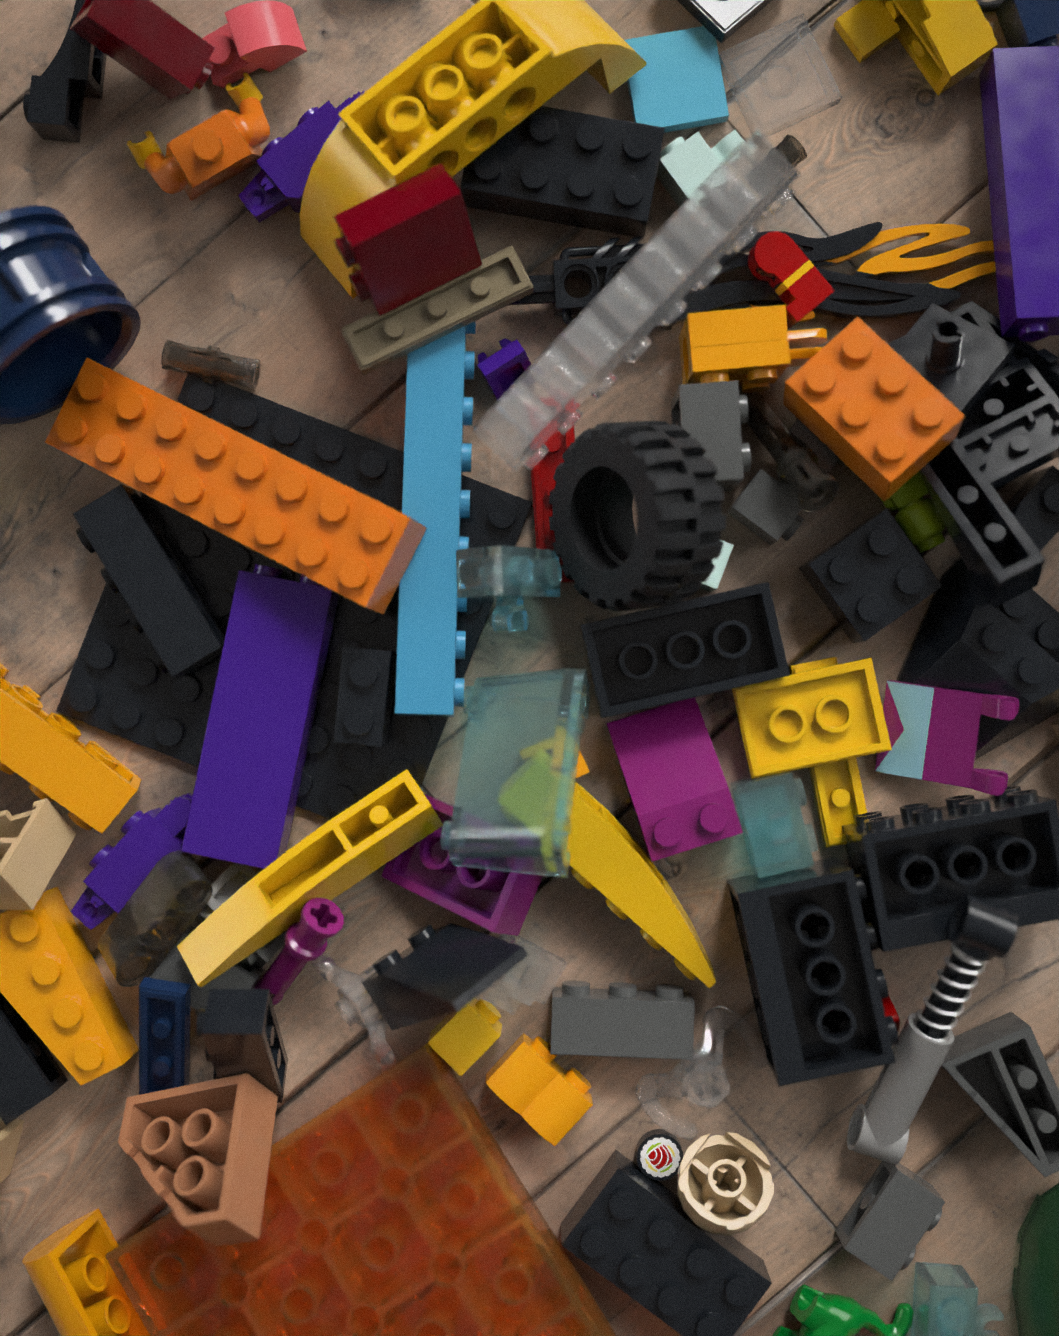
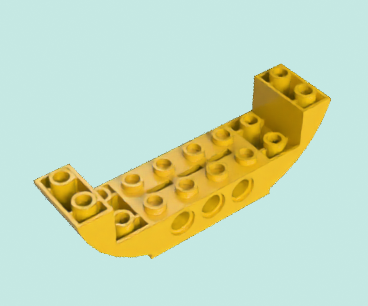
[299,0,646,299]

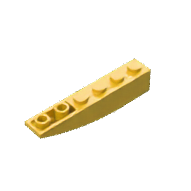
[499,749,716,988]
[177,769,443,987]

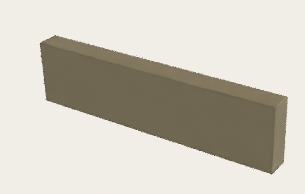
[340,245,534,375]

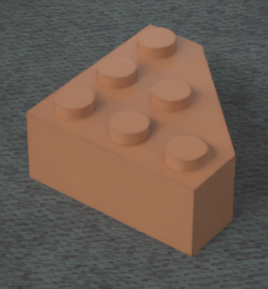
[118,1073,278,1247]

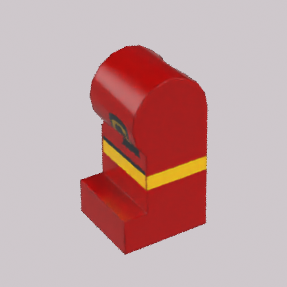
[748,231,835,329]

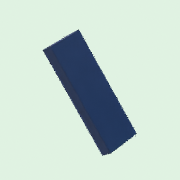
[139,977,191,1095]

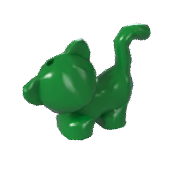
[772,1284,914,1336]

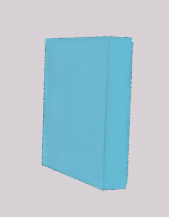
[625,26,729,133]

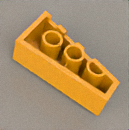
[0,663,142,834]
[0,886,139,1086]

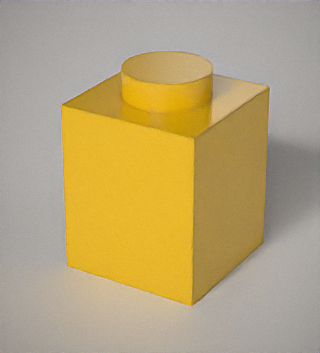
[427,997,502,1076]

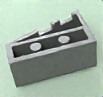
[941,1012,1059,1177]

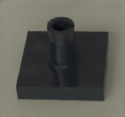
[893,303,1015,415]

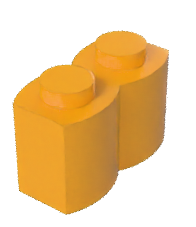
[485,1033,593,1146]

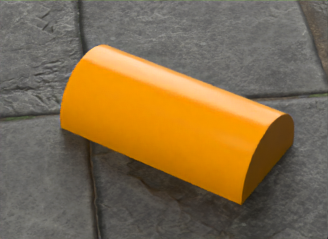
[22,1208,166,1336]

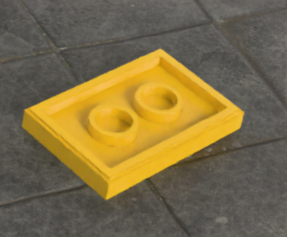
[732,657,892,779]

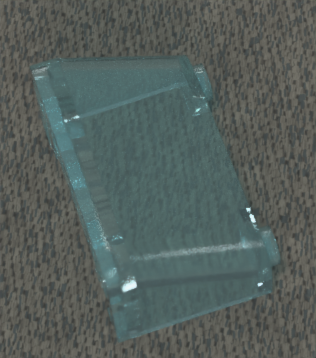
[441,668,591,878]

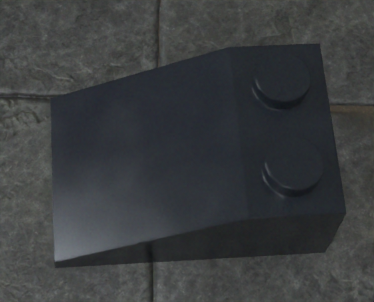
[362,923,528,1031]

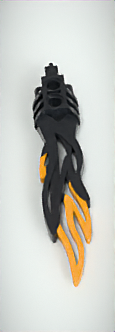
[509,222,996,333]

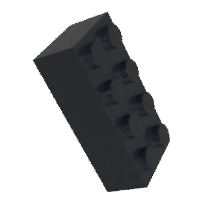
[460,106,665,239]
[580,582,790,718]
[561,1149,772,1336]

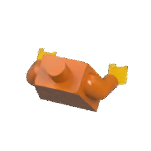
[127,72,270,201]

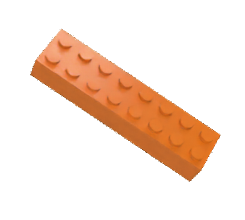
[45,358,427,614]

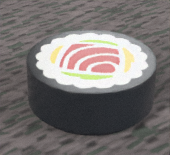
[636,1129,683,1181]

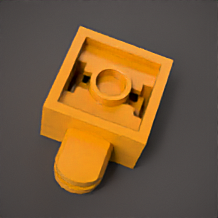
[679,305,827,393]

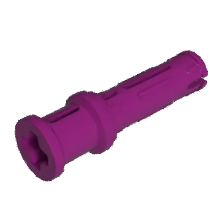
[254,897,344,1006]

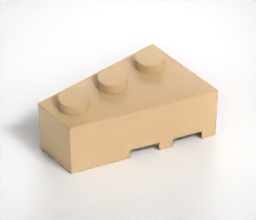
[0,798,77,910]

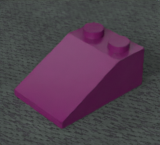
[606,697,743,862]
[381,793,551,936]

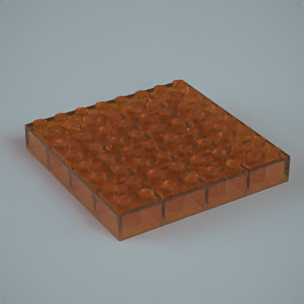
[105,1041,617,1336]

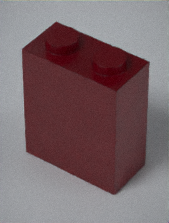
[70,0,215,99]
[333,163,482,316]

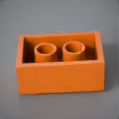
[783,317,965,502]

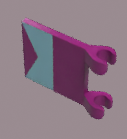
[875,680,1019,796]

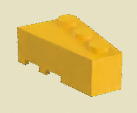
[881,0,998,96]

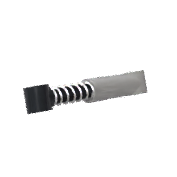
[847,895,1018,1165]

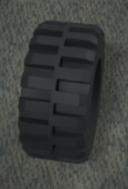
[549,421,726,612]

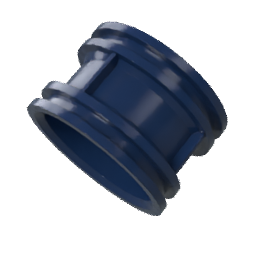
[0,205,141,424]

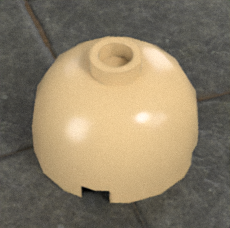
[677,1132,774,1236]

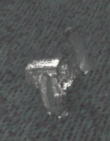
[306,952,395,1071]
[636,1006,768,1140]

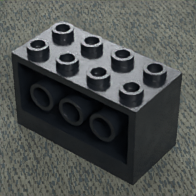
[842,786,1059,952]
[727,857,899,1087]

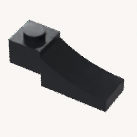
[23,0,107,143]

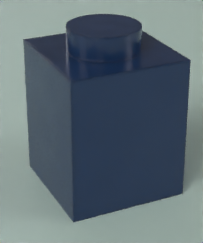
[996,0,1059,48]

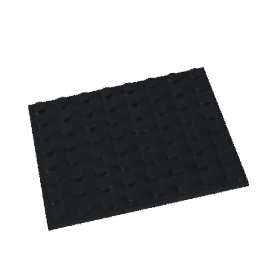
[56,369,532,819]

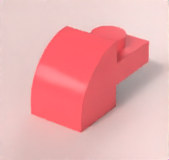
[202,1,307,89]

